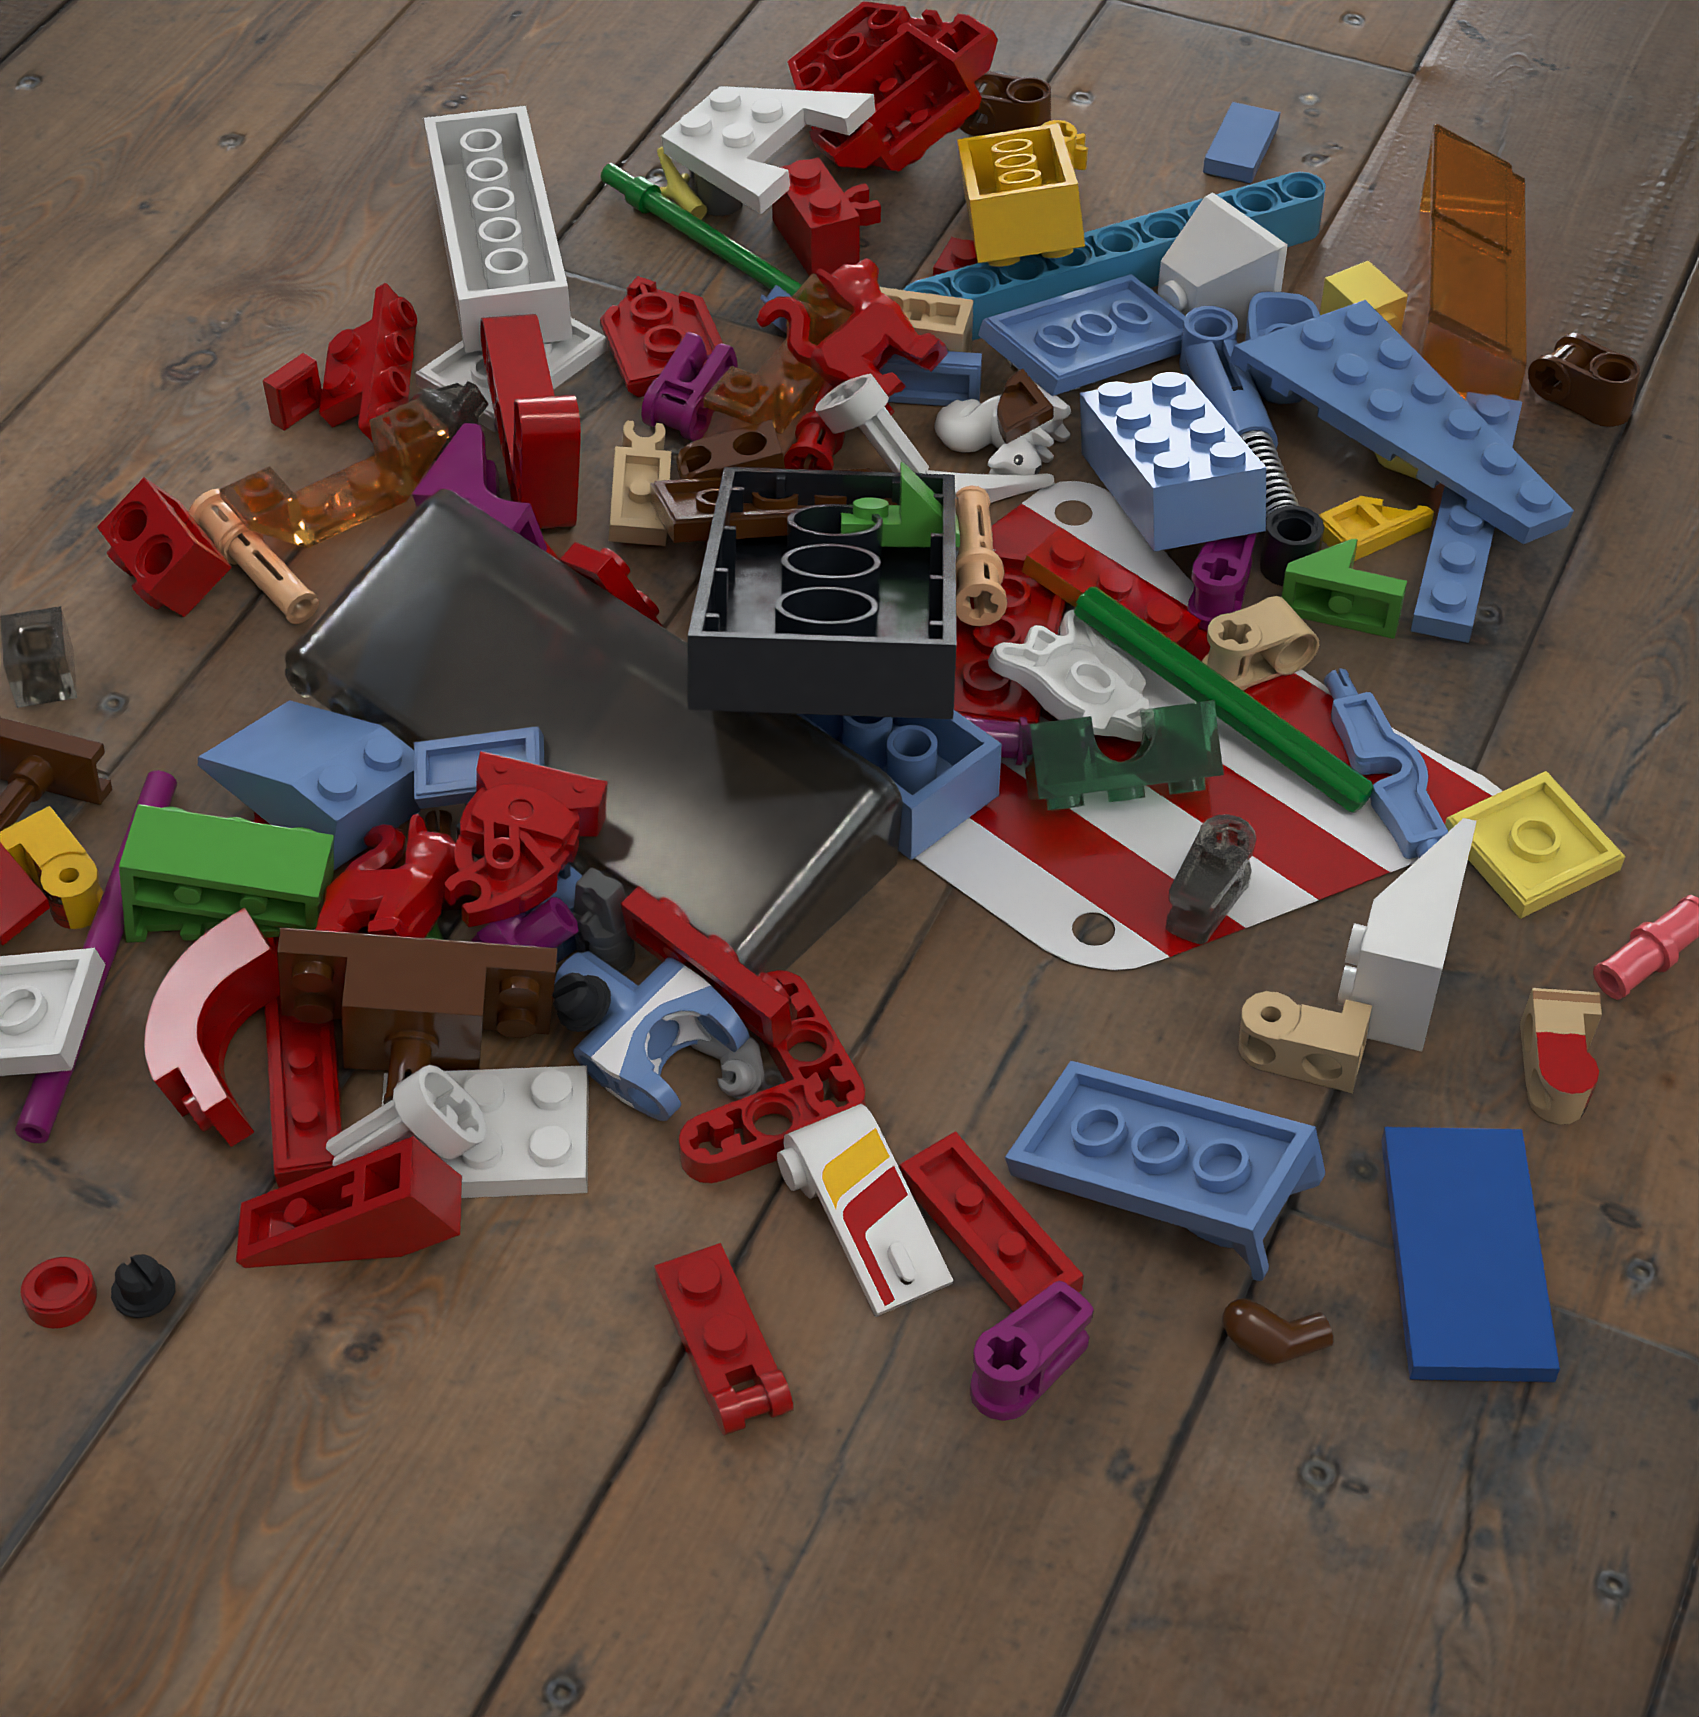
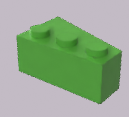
[119,804,334,943]

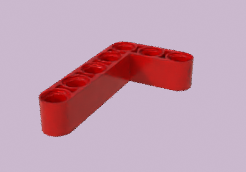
[480,314,581,530]

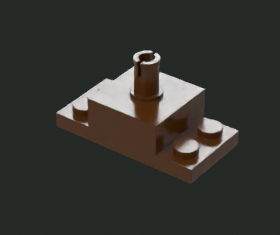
[277,928,557,1104]

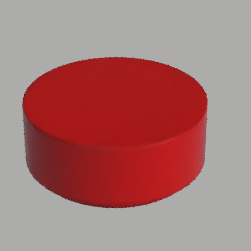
[21,1257,97,1329]

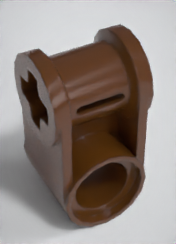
[960,70,1051,136]
[1528,332,1640,427]

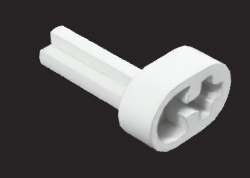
[815,373,929,474]
[326,1065,487,1166]

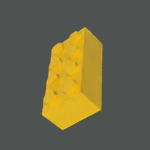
[957,123,1085,267]

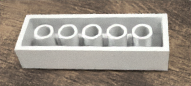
[424,106,573,353]

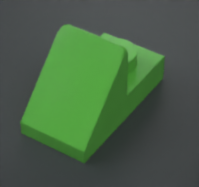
[841,462,960,547]
[1282,539,1407,639]

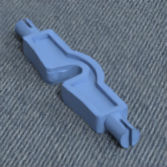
[1324,668,1448,859]

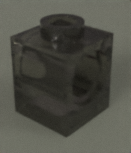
[0,606,78,708]

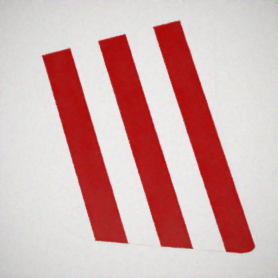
[754,481,1502,970]

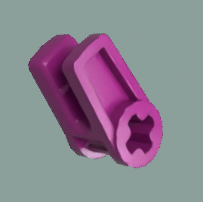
[641,332,738,442]
[1187,533,1257,630]
[970,1281,1094,1421]

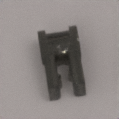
[1166,814,1256,944]

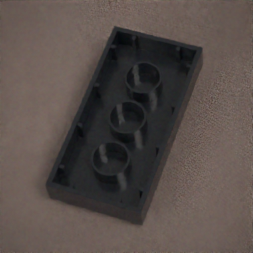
[687,467,957,719]

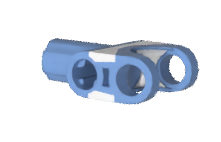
[555,951,750,1121]

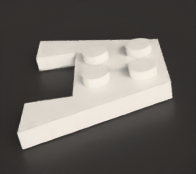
[661,86,876,214]

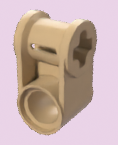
[1202,596,1319,691]

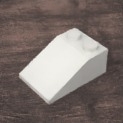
[1336,818,1477,1052]

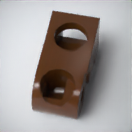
[676,420,786,479]

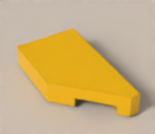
[1318,496,1434,561]

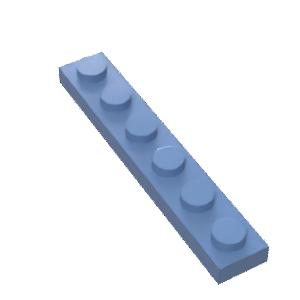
[1411,391,1522,643]

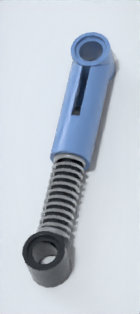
[1179,306,1324,586]

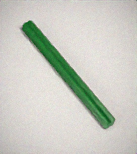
[1074,587,1374,813]

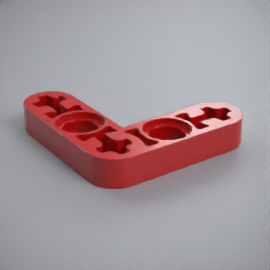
[678,970,865,1183]

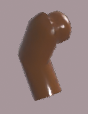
[1222,1298,1333,1365]

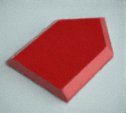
[600,276,723,397]

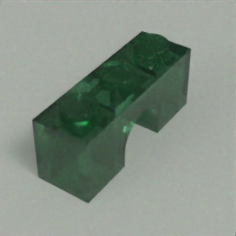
[1019,700,1224,810]

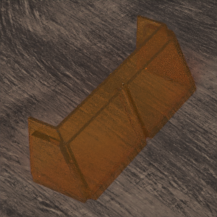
[1419,124,1527,401]

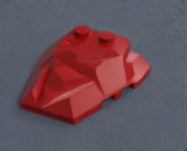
[787,1,998,171]

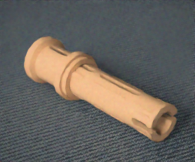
[955,485,1007,626]
[189,488,319,624]

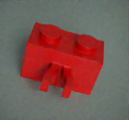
[772,157,881,279]

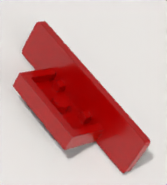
[319,283,418,461]

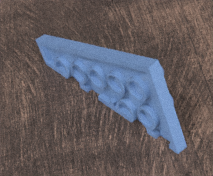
[1230,300,1574,544]

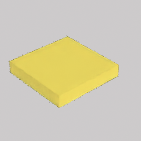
[1445,771,1625,919]

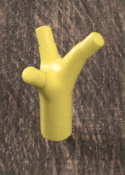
[657,147,707,220]

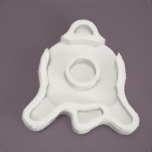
[988,610,1157,741]

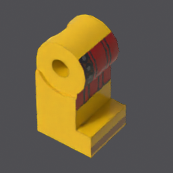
[0,806,103,929]

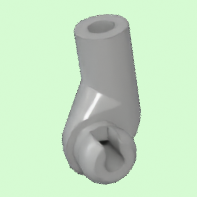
[691,1034,764,1099]

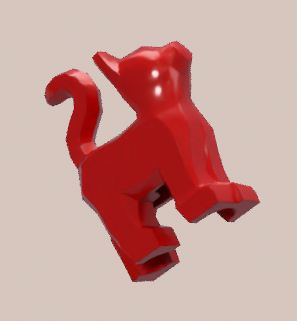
[756,258,948,416]
[315,814,474,938]

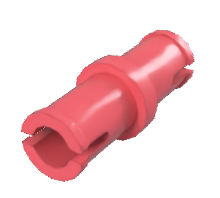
[1593,895,1699,1000]

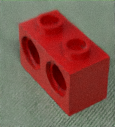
[97,477,232,618]

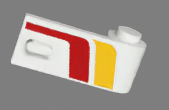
[777,1104,954,1317]

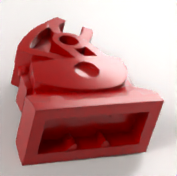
[444,751,608,927]

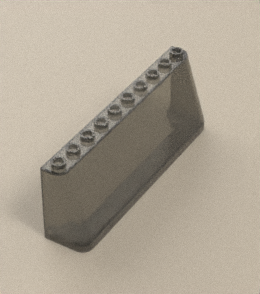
[285,489,903,975]

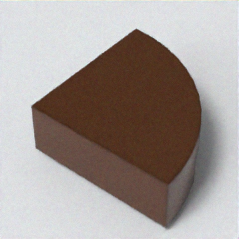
[997,368,1054,444]

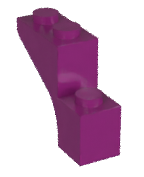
[412,423,547,586]

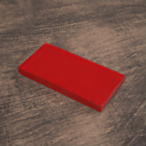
[954,550,1067,725]

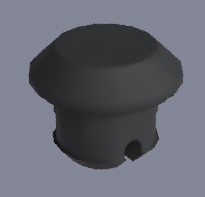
[551,973,611,1032]
[111,1254,175,1318]

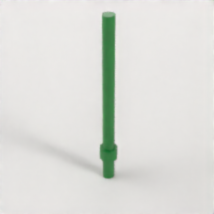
[601,163,832,322]

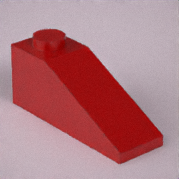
[236,1136,462,1268]

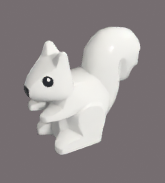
[934,383,1071,475]

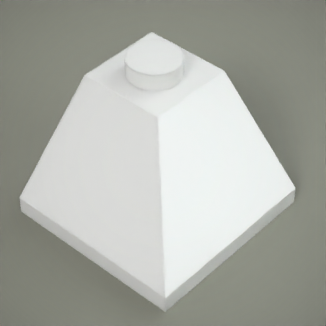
[1158,192,1288,333]

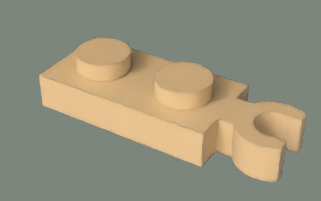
[608,421,671,546]

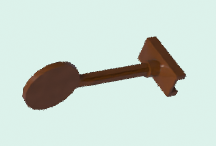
[0,717,112,831]

